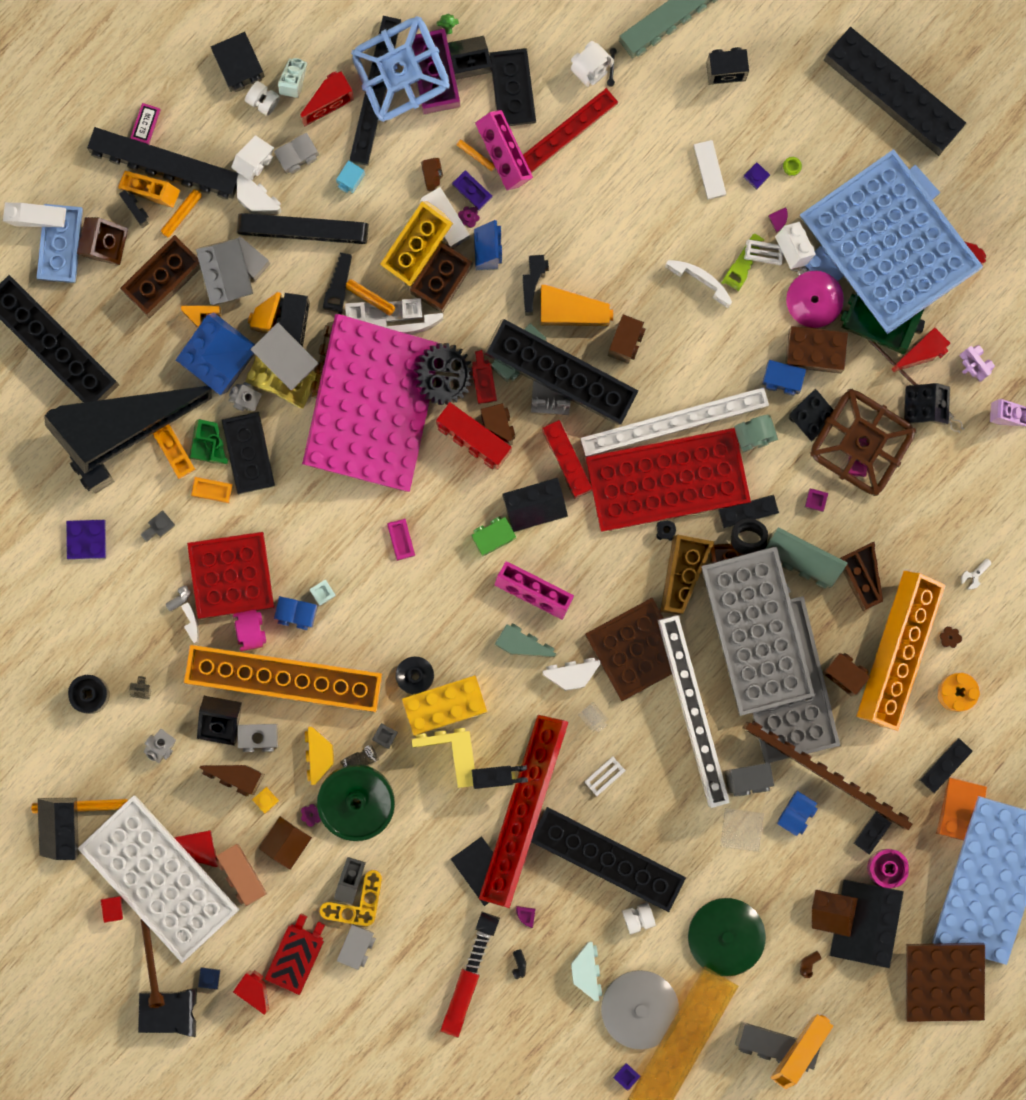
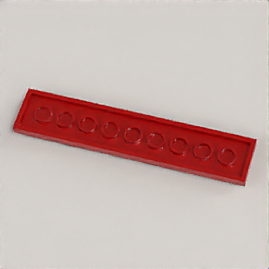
[479,715,569,909]

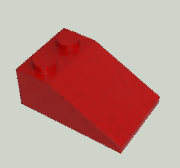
[300,71,354,127]

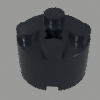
[68,675,110,714]

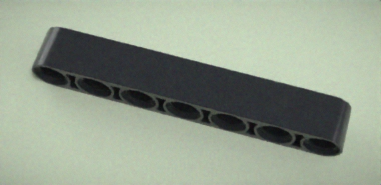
[237,213,369,244]

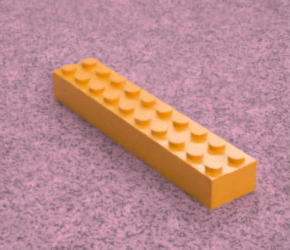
[184,645,383,713]

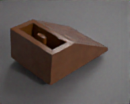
[199,765,265,797]

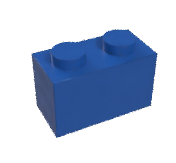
[762,360,806,396]

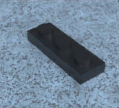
[718,495,779,529]
[919,738,973,793]

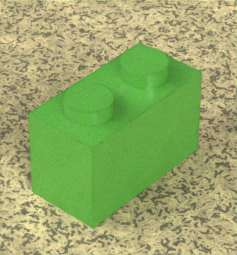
[472,516,516,557]

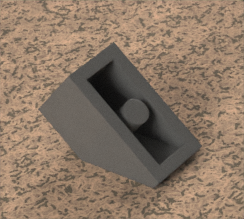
[334,857,366,905]

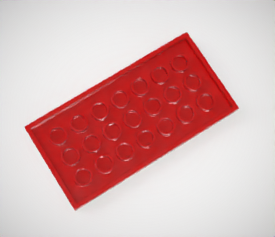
[586,428,751,532]

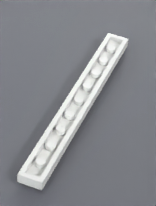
[580,387,769,457]

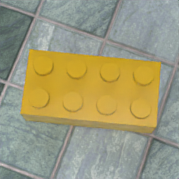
[402,675,487,736]

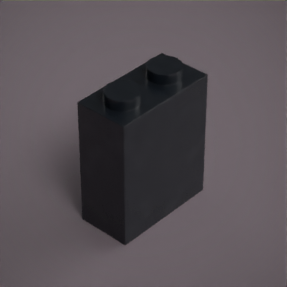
[210,32,265,92]

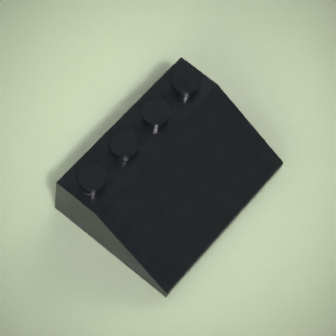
[829,879,904,968]

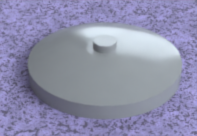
[601,970,679,1049]

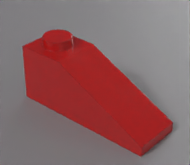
[891,327,951,372]

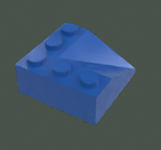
[176,313,255,395]

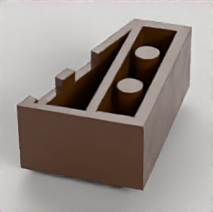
[839,541,883,611]

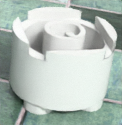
[571,41,614,87]

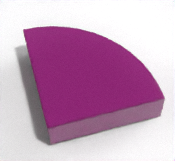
[768,207,788,233]
[516,906,536,928]

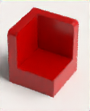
[101,896,123,923]

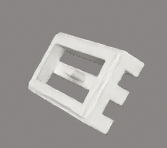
[744,240,783,265]
[584,757,626,796]

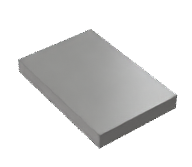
[251,323,319,391]

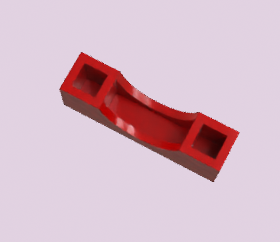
[542,420,592,499]

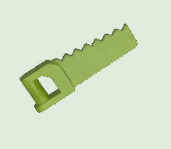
[721,233,764,291]

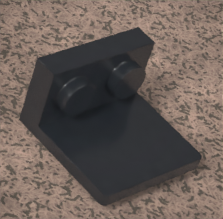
[904,383,950,425]

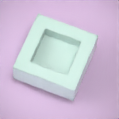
[309,579,336,606]

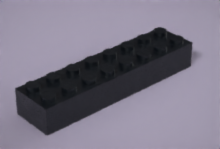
[824,26,966,156]
[0,275,119,403]
[483,319,639,425]
[531,807,686,912]

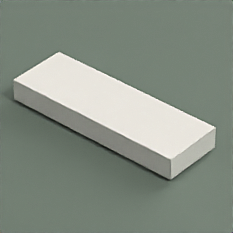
[694,140,726,200]

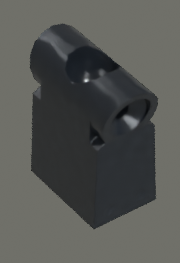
[138,988,197,1037]

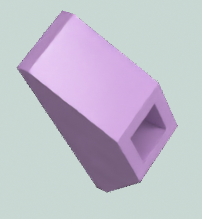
[990,399,1026,427]

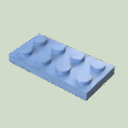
[37,204,83,283]

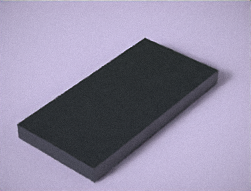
[489,48,536,126]
[222,412,275,495]

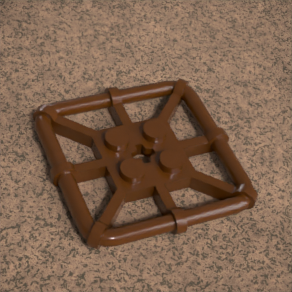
[810,388,916,496]

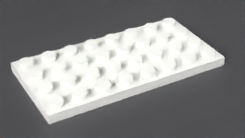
[78,795,240,963]

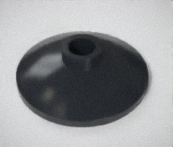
[396,656,434,694]

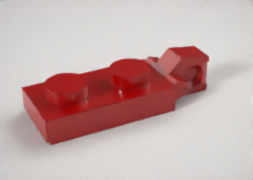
[472,350,497,405]

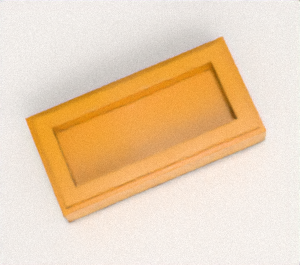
[191,477,233,503]

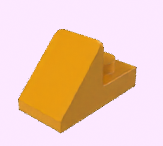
[181,305,221,328]

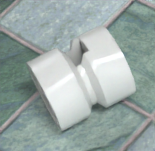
[245,81,281,116]
[622,902,656,935]

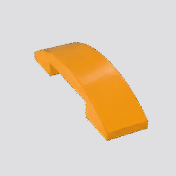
[153,424,196,479]

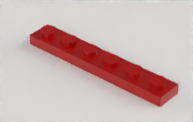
[523,88,618,173]

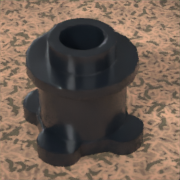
[656,520,676,541]

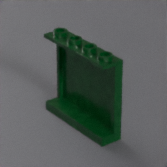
[840,293,924,355]

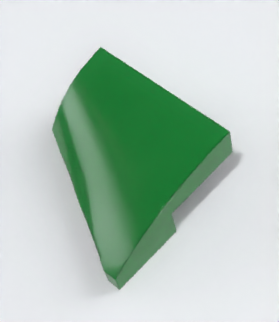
[189,419,228,464]

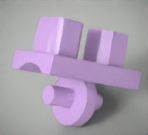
[959,345,995,382]

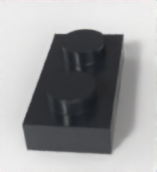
[119,190,149,228]
[853,812,892,855]

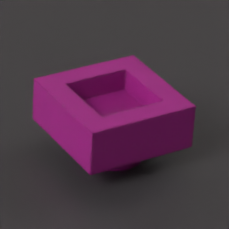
[805,488,828,512]

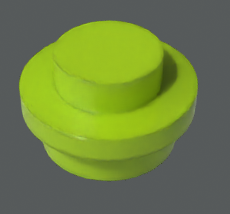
[783,157,802,176]

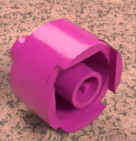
[233,609,266,652]
[867,849,909,888]

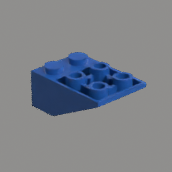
[474,220,502,270]

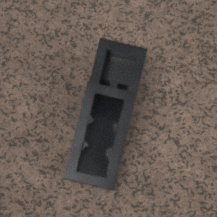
[522,255,549,316]

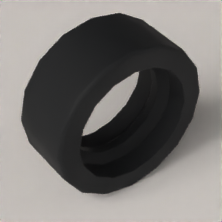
[731,518,768,555]

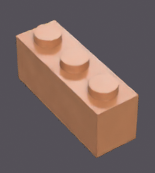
[216,844,267,906]

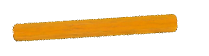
[31,799,128,813]

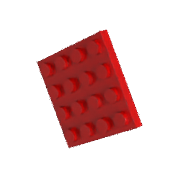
[187,532,275,619]

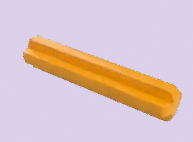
[161,189,202,238]
[345,279,395,316]

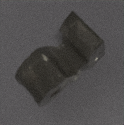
[340,744,379,766]

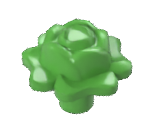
[436,14,459,34]

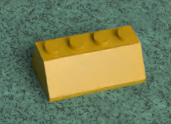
[380,201,453,287]

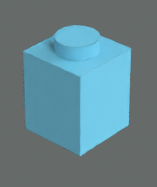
[336,160,365,193]

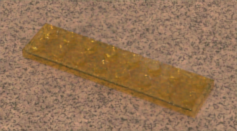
[628,966,739,1100]

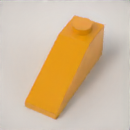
[118,171,180,208]

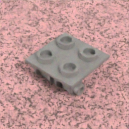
[531,381,570,415]

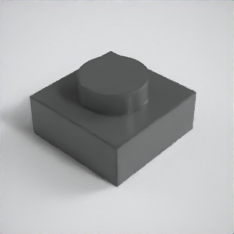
[372,723,398,749]

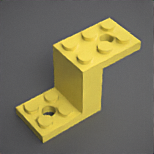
[412,728,516,788]

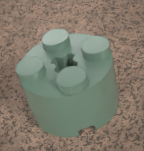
[734,414,778,452]

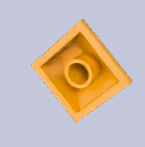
[248,292,283,334]

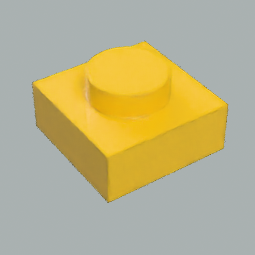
[252,786,280,814]

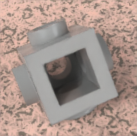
[229,382,262,411]
[144,729,176,763]

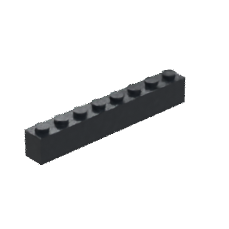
[87,127,239,199]

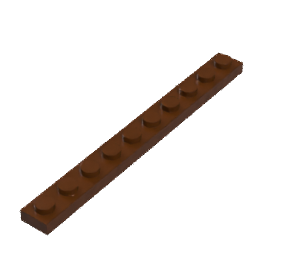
[742,721,913,830]

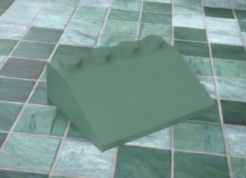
[765,527,847,589]

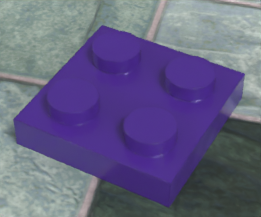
[66,520,106,560]

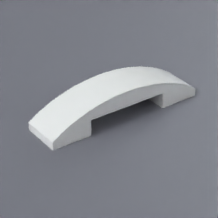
[665,260,732,308]
[345,298,422,322]
[367,313,444,335]

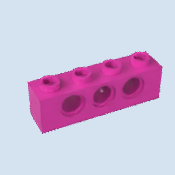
[475,110,533,190]
[494,561,574,620]

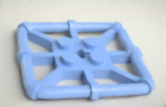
[351,16,450,122]

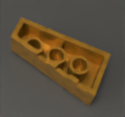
[660,534,714,615]

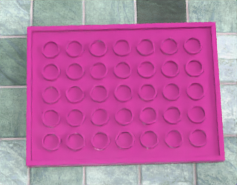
[302,314,438,492]

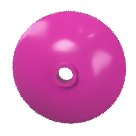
[786,271,844,328]

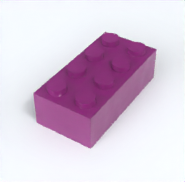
[412,29,460,115]

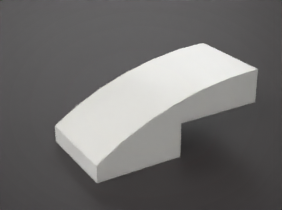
[181,602,199,644]

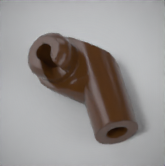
[800,951,822,979]

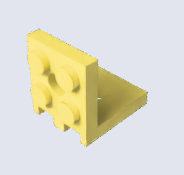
[245,356,316,409]

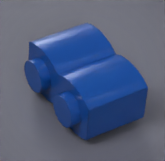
[274,596,318,630]
[776,791,818,836]

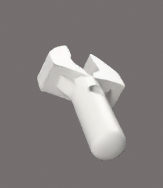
[961,559,991,590]

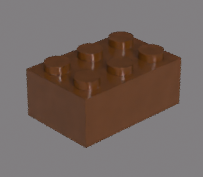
[410,242,473,313]
[785,326,848,374]

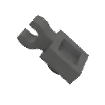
[141,510,175,542]

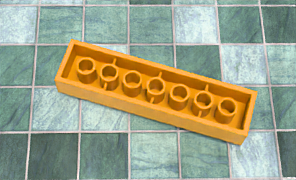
[856,571,945,731]

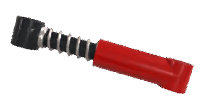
[440,911,500,1038]

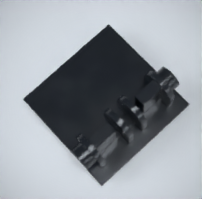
[788,389,834,442]

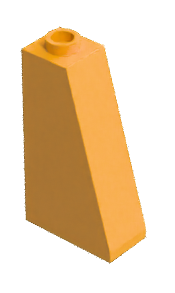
[541,285,613,326]
[770,1014,833,1089]

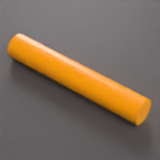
[457,139,495,171]

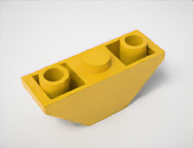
[305,726,334,785]

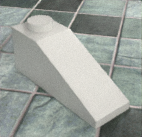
[3,202,66,227]

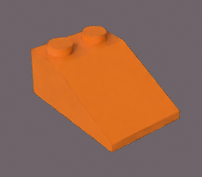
[936,777,987,841]

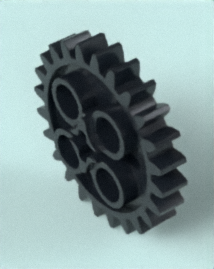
[414,343,474,405]

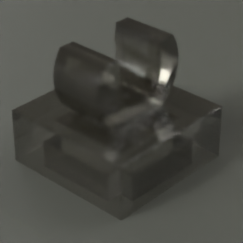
[129,676,151,699]

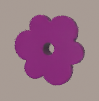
[458,206,480,228]
[301,804,321,827]

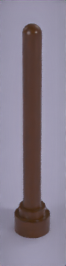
[141,919,165,1008]

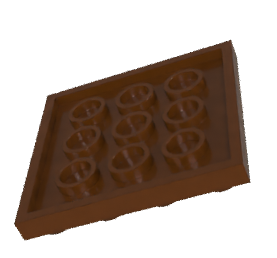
[585,598,672,702]
[906,943,985,1022]

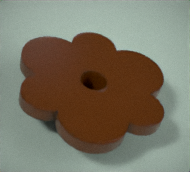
[940,626,962,648]

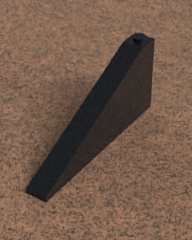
[44,386,212,474]

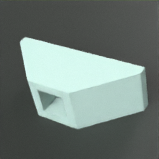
[278,58,308,98]
[571,941,602,1001]

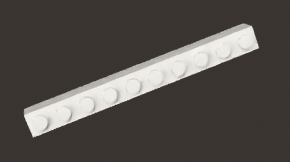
[658,615,730,808]

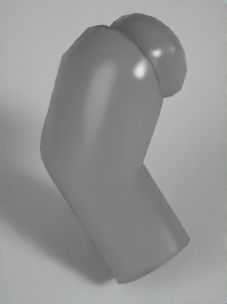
[166,585,191,611]

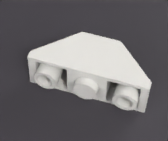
[237,172,282,214]
[542,658,600,691]

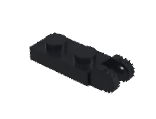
[472,765,528,789]

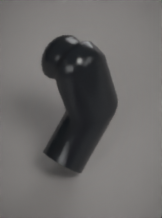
[512,949,527,979]

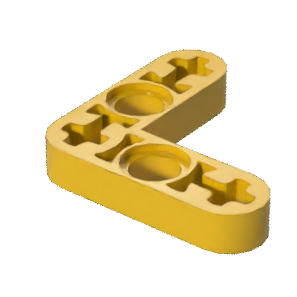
[320,870,382,926]

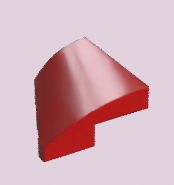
[174,830,219,867]

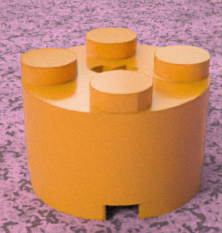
[938,673,980,712]

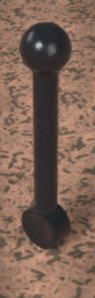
[607,48,617,87]

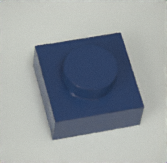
[198,967,221,989]

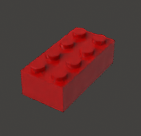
[436,402,512,470]

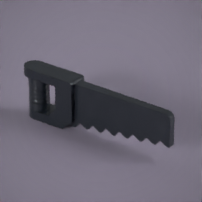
[323,252,352,315]

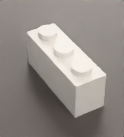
[421,187,470,249]

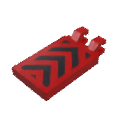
[265,913,326,995]

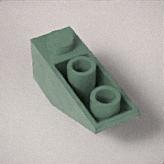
[495,623,556,657]

